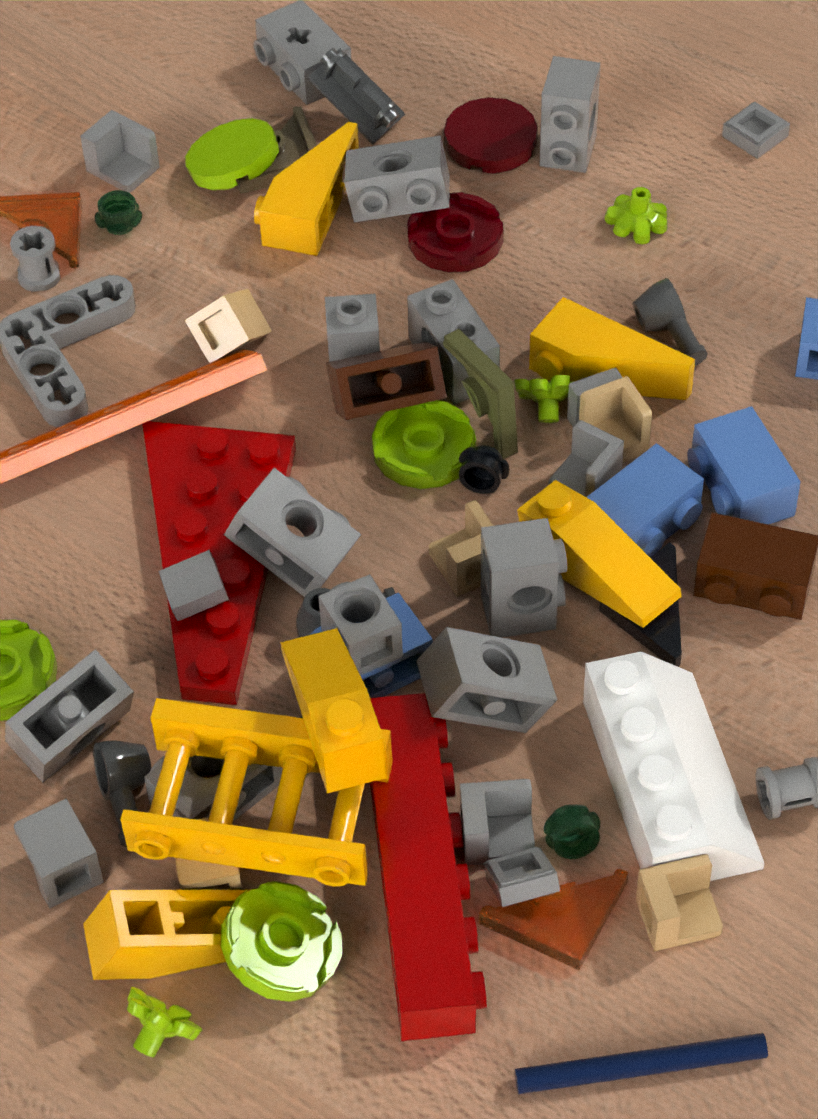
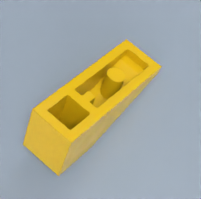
[254,122,359,256]
[529,297,695,400]
[517,480,682,628]
[280,628,386,794]
[83,889,252,980]

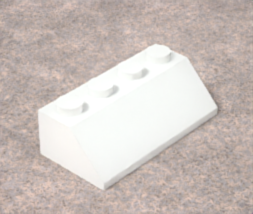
[583,652,764,881]

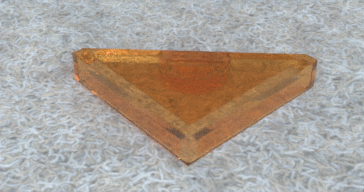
[0,192,82,269]
[479,869,629,970]

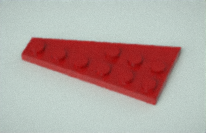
[142,421,296,705]

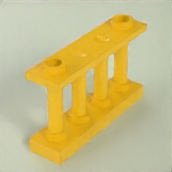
[120,698,392,886]

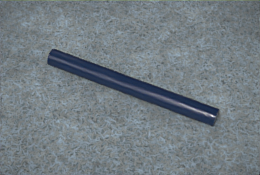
[514,1033,768,1094]

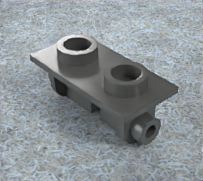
[307,48,405,144]

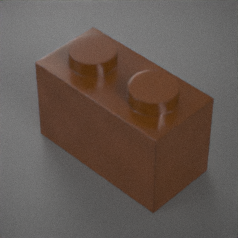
[326,341,447,420]
[693,512,818,620]

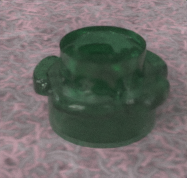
[94,190,142,235]
[543,804,601,859]

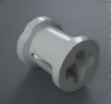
[10,226,61,292]
[755,757,818,820]

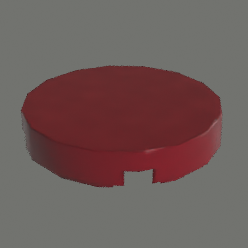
[444,97,538,174]
[407,192,504,273]

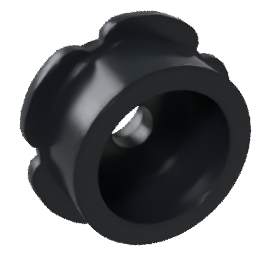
[459,445,510,494]

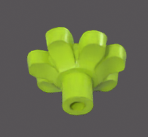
[604,187,667,244]
[514,375,572,423]
[126,987,202,1057]

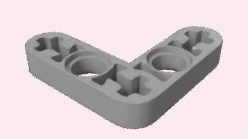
[0,275,136,427]

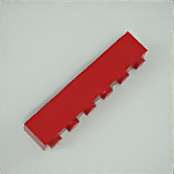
[370,693,487,1041]

